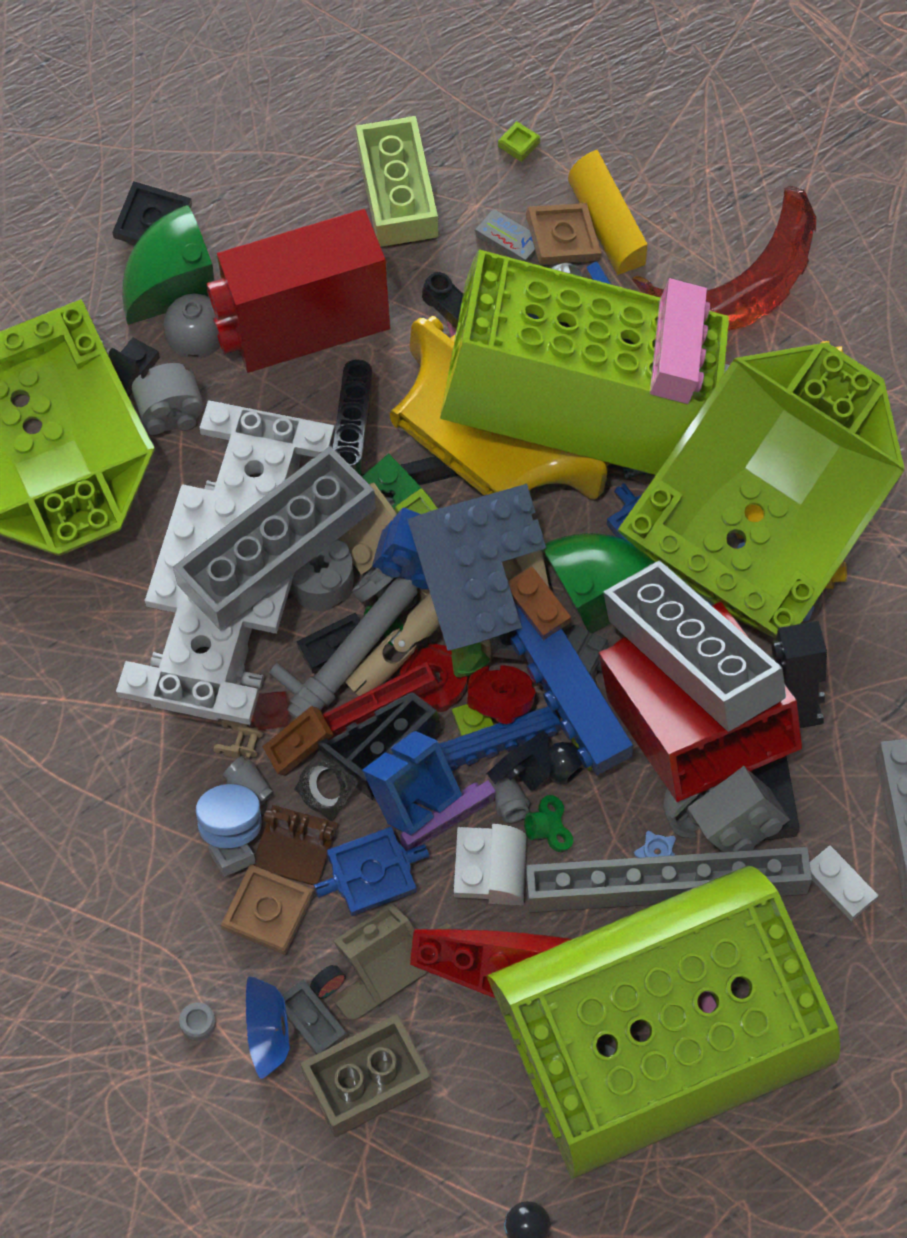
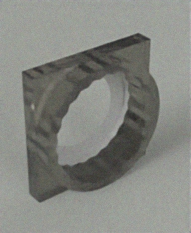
[294,749,359,821]

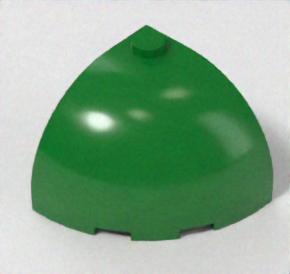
[122,205,215,325]
[542,533,656,634]

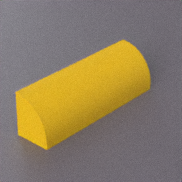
[568,150,648,275]

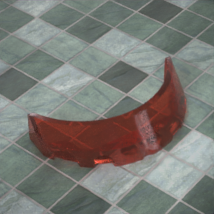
[632,185,816,331]

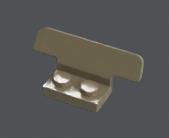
[331,903,452,1020]

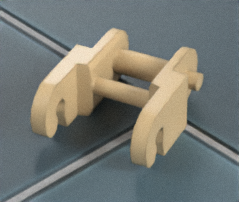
[213,719,263,758]

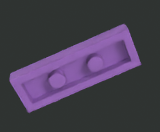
[400,780,496,851]

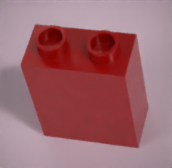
[206,208,390,373]
[599,602,802,802]

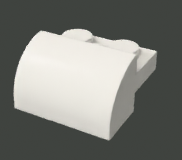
[454,824,527,905]

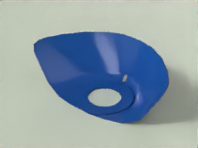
[246,977,290,1079]

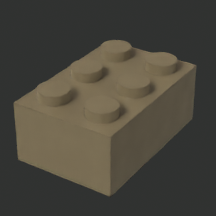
[300,1014,432,1137]

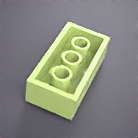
[356,116,439,247]

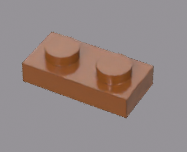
[508,566,571,640]
[262,706,334,775]

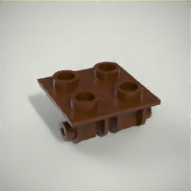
[253,805,338,886]

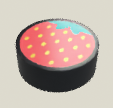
[310,965,346,999]

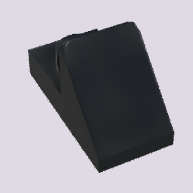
[108,337,160,397]
[486,730,550,791]

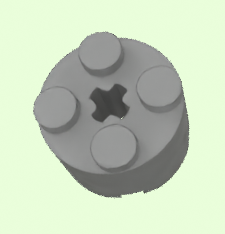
[132,363,204,435]
[290,539,354,611]

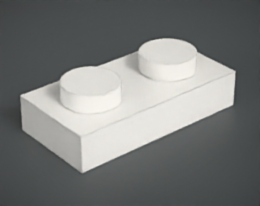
[810,845,878,921]

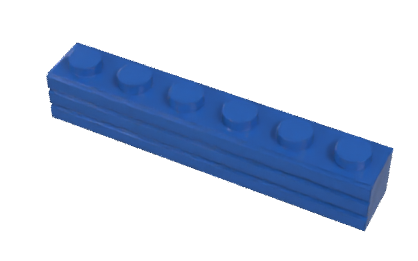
[439,706,560,771]

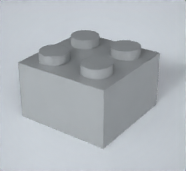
[688,766,790,852]

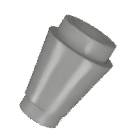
[223,756,273,806]
[492,776,530,823]

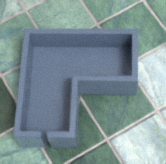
[408,484,546,651]

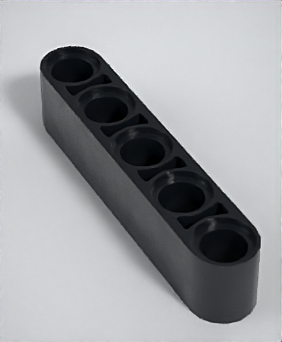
[333,359,372,476]

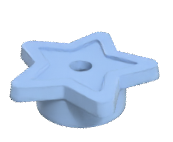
[634,831,676,858]

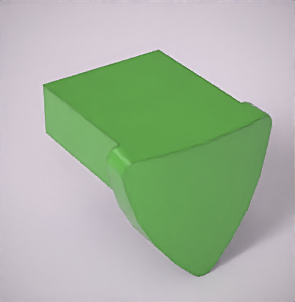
[452,642,490,677]

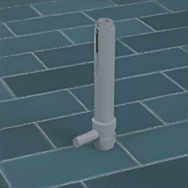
[269,577,418,719]

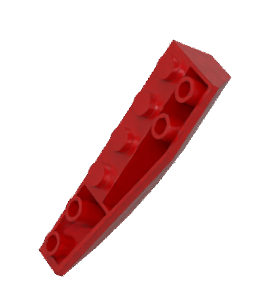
[410,929,572,999]

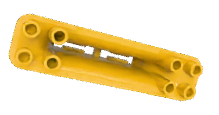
[390,316,610,499]

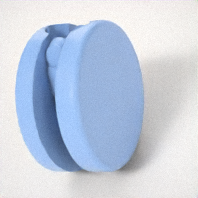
[196,784,262,848]

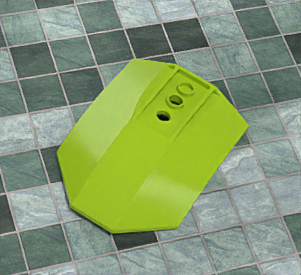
[0,299,155,556]
[618,342,905,638]

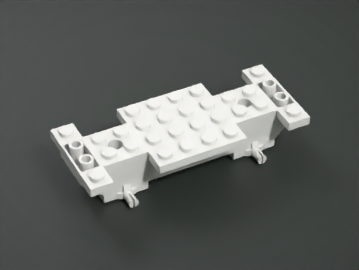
[116,400,335,725]

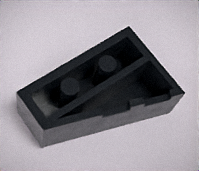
[770,621,827,728]
[317,692,442,800]

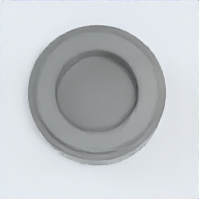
[179,1003,216,1041]

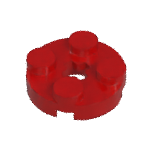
[400,644,467,712]
[467,665,535,724]

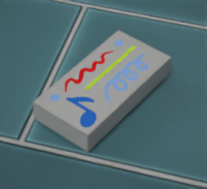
[475,209,536,262]

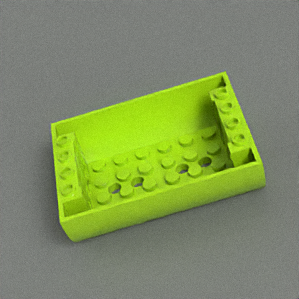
[440,249,729,475]
[486,866,840,1180]

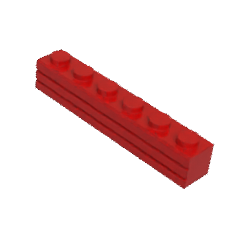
[323,662,440,741]

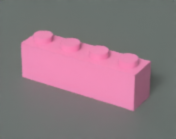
[650,278,710,404]

